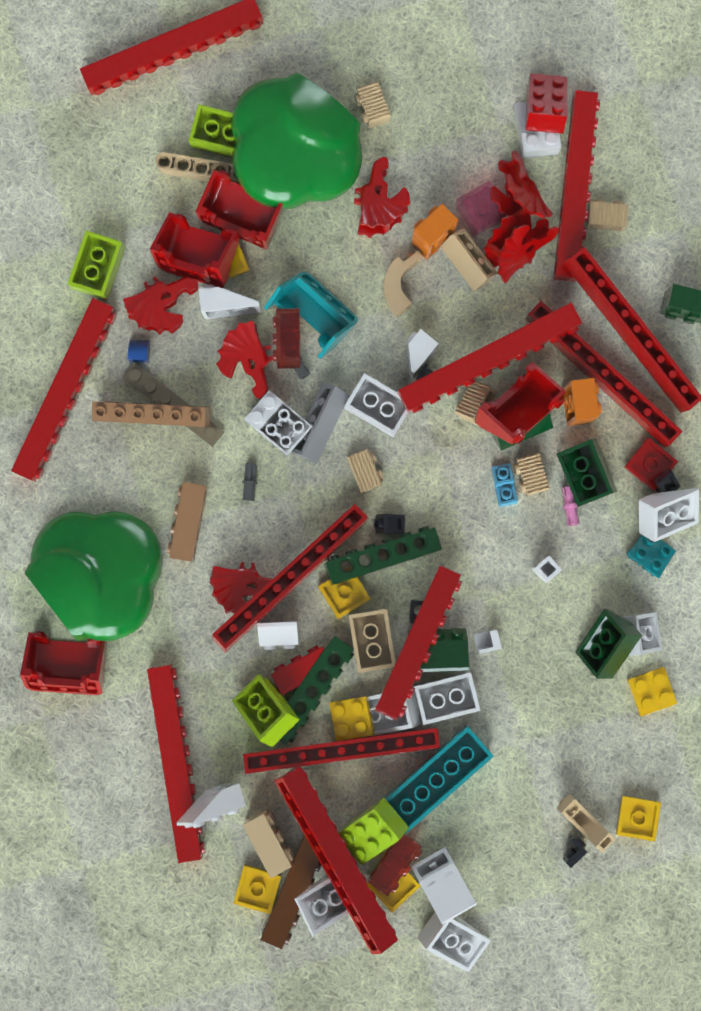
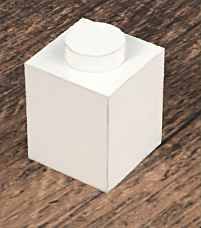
[532,555,562,583]

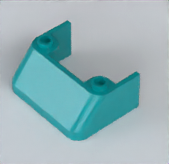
[263,272,358,359]

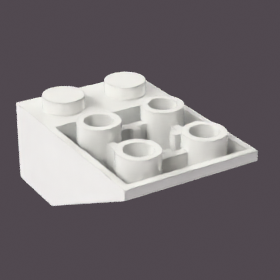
[244,390,313,456]
[177,783,245,828]
[411,847,477,924]

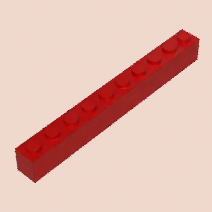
[79,0,263,95]
[553,90,600,282]
[563,247,701,413]
[11,298,117,482]
[525,301,683,448]
[397,302,582,414]
[212,504,368,653]
[147,664,206,864]
[243,728,440,774]
[274,766,398,954]

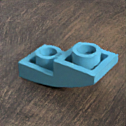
[491,463,518,507]

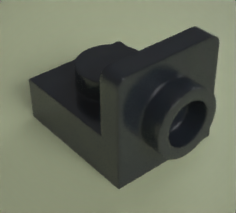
[653,468,681,493]
[374,514,405,534]
[563,835,588,868]

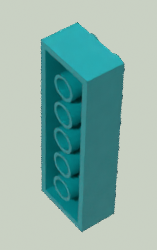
[384,725,494,835]

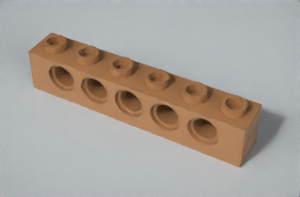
[92,401,211,427]

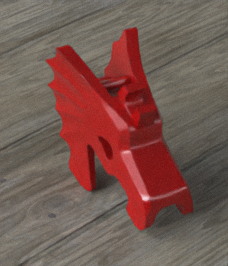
[490,150,553,230]
[354,157,411,238]
[483,215,559,283]
[123,276,198,335]
[216,321,275,399]
[209,562,272,614]

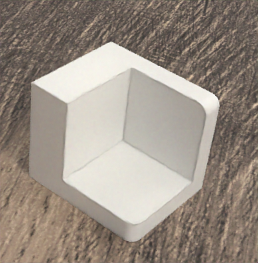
[473,629,502,654]

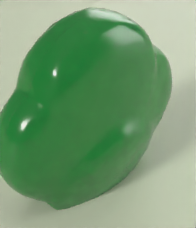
[231,73,362,209]
[25,511,163,641]

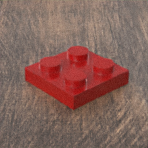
[623,437,679,491]

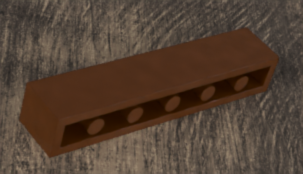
[260,835,321,949]

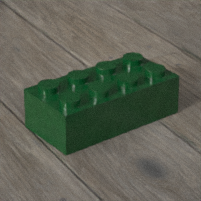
[660,284,701,324]

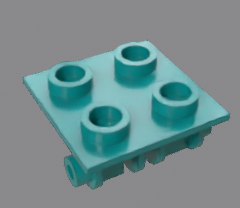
[626,534,676,579]

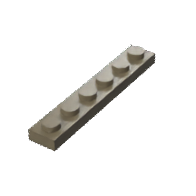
[123,362,224,447]

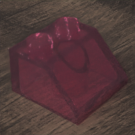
[455,181,506,237]

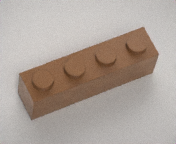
[167,482,208,562]

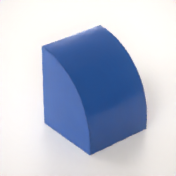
[128,340,150,363]

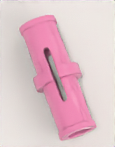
[562,487,580,526]

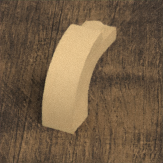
[383,251,423,318]
[556,794,615,853]

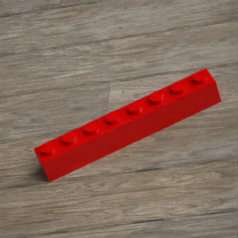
[375,566,462,720]

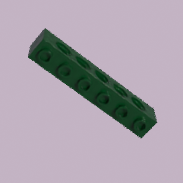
[324,526,442,586]
[279,636,354,745]

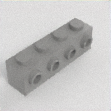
[291,382,350,464]

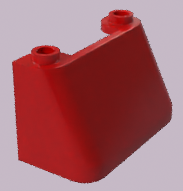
[195,170,283,249]
[150,212,239,288]
[475,361,566,444]
[20,631,107,695]

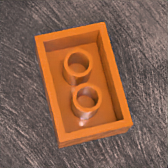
[411,203,458,260]
[563,378,602,427]

